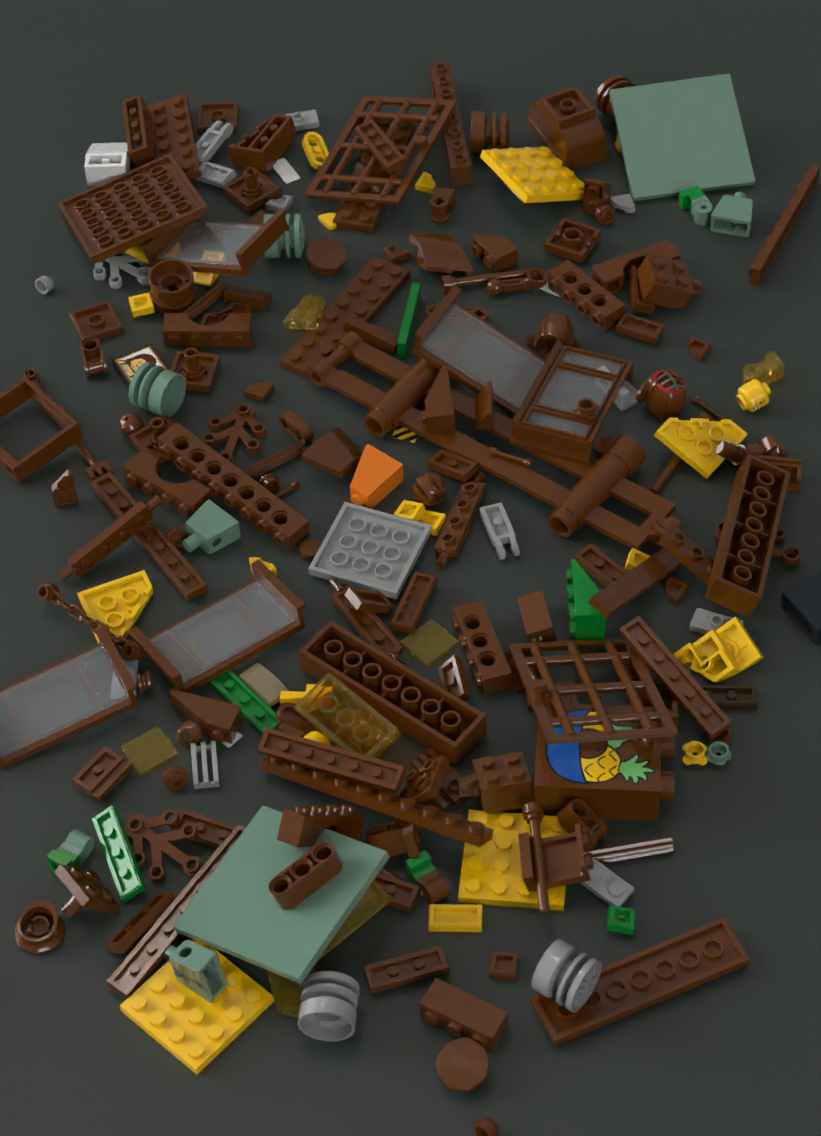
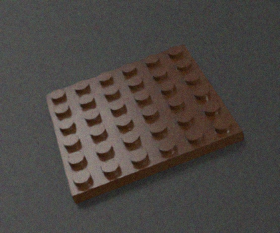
[58,153,210,264]

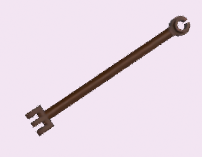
[22,368,113,481]

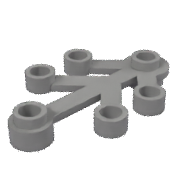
[93,252,152,289]

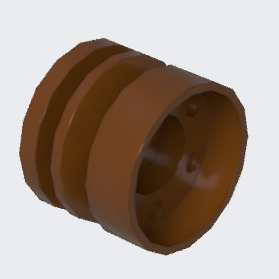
[594,75,635,128]
[471,111,510,154]
[148,259,196,316]

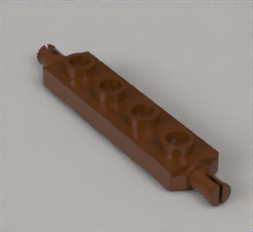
[434,471,487,569]
[58,495,163,582]
[651,521,714,585]
[329,577,406,665]

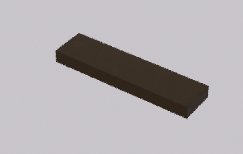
[656,684,757,711]

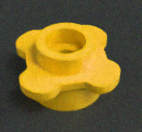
[682,741,708,766]

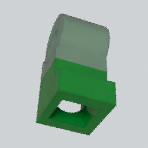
[678,185,713,226]
[47,829,95,873]

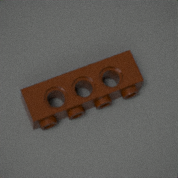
[122,94,156,168]
[548,260,625,332]
[451,600,512,695]

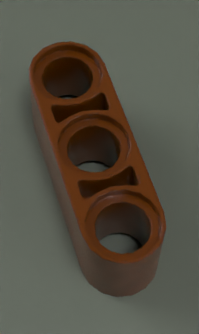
[268,842,343,910]

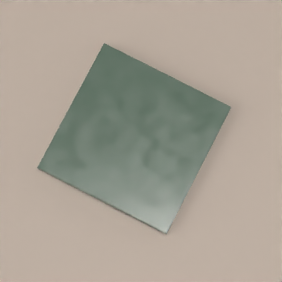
[609,73,756,202]
[173,805,390,984]

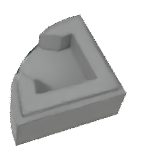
[610,194,635,213]
[266,195,293,212]

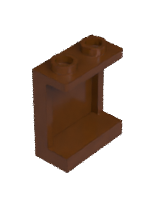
[518,823,594,892]

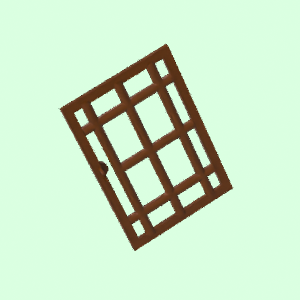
[304,95,457,205]
[509,637,678,745]

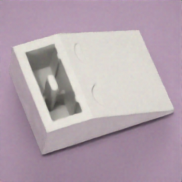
[84,142,131,186]

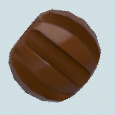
[413,472,447,507]

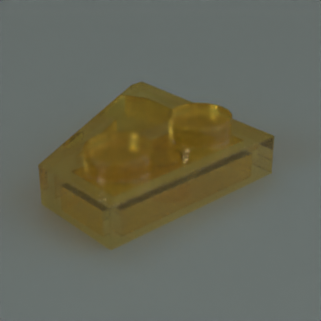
[282,295,325,330]
[267,966,317,1017]

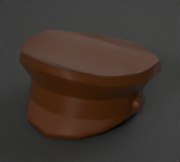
[306,238,346,275]
[15,900,65,955]
[435,1038,489,1092]

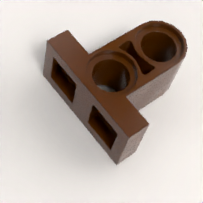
[365,820,423,858]

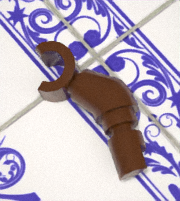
[716,434,787,467]

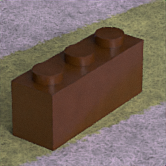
[420,978,508,1052]

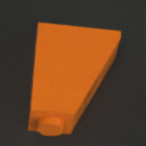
[350,444,404,509]

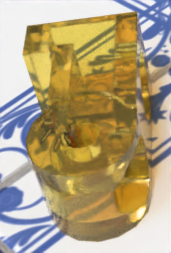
[742,351,785,385]

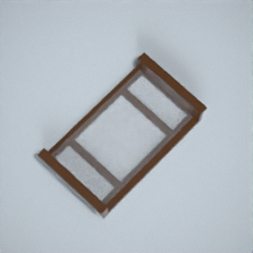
[139,209,290,276]
[412,285,573,418]
[510,340,634,464]
[128,560,306,693]
[0,626,138,770]

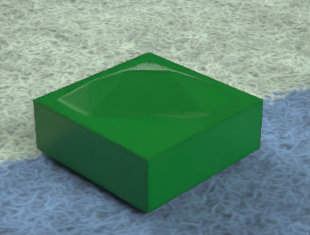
[606,905,635,935]

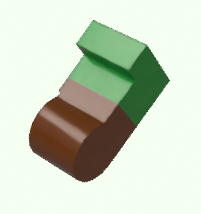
[405,850,450,904]

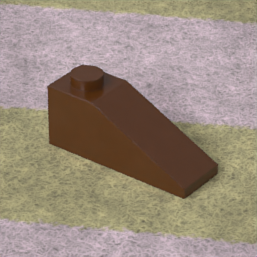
[421,365,455,433]
[170,689,243,744]

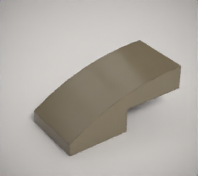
[238,663,289,707]

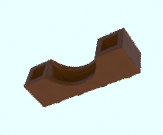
[592,240,680,294]
[162,313,253,347]
[123,450,213,518]
[277,804,366,847]

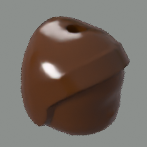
[119,413,144,439]

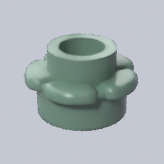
[706,741,731,765]

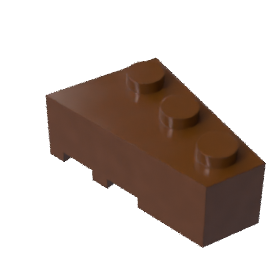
[228,113,297,172]

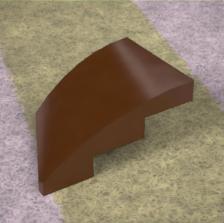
[409,234,473,276]
[302,428,362,478]

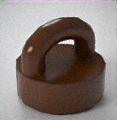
[177,720,203,747]

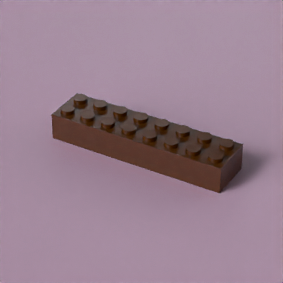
[705,453,791,617]
[299,620,487,765]

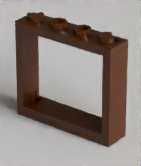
[0,377,83,484]

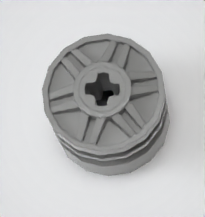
[532,939,602,1013]
[297,971,360,1041]

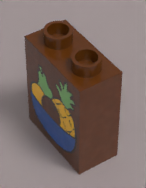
[534,703,675,821]

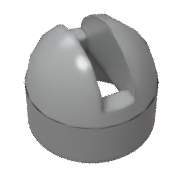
[35,275,54,294]

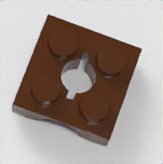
[544,218,601,264]

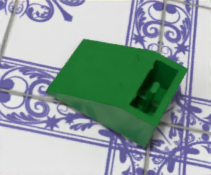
[566,559,605,640]

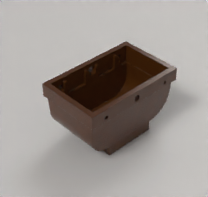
[526,86,609,171]

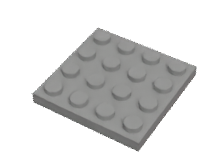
[308,502,431,599]

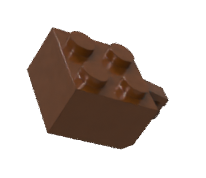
[637,253,703,310]
[457,752,534,814]

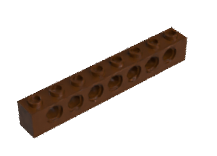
[430,62,472,187]
[157,422,309,551]

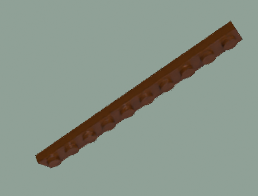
[259,756,494,847]
[171,809,420,913]

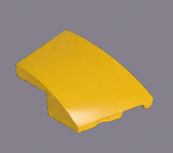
[673,617,764,683]

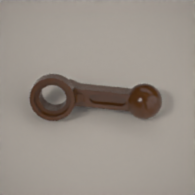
[486,268,548,296]

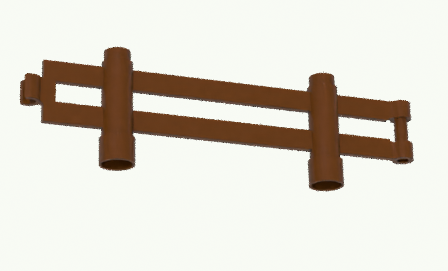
[307,331,681,551]

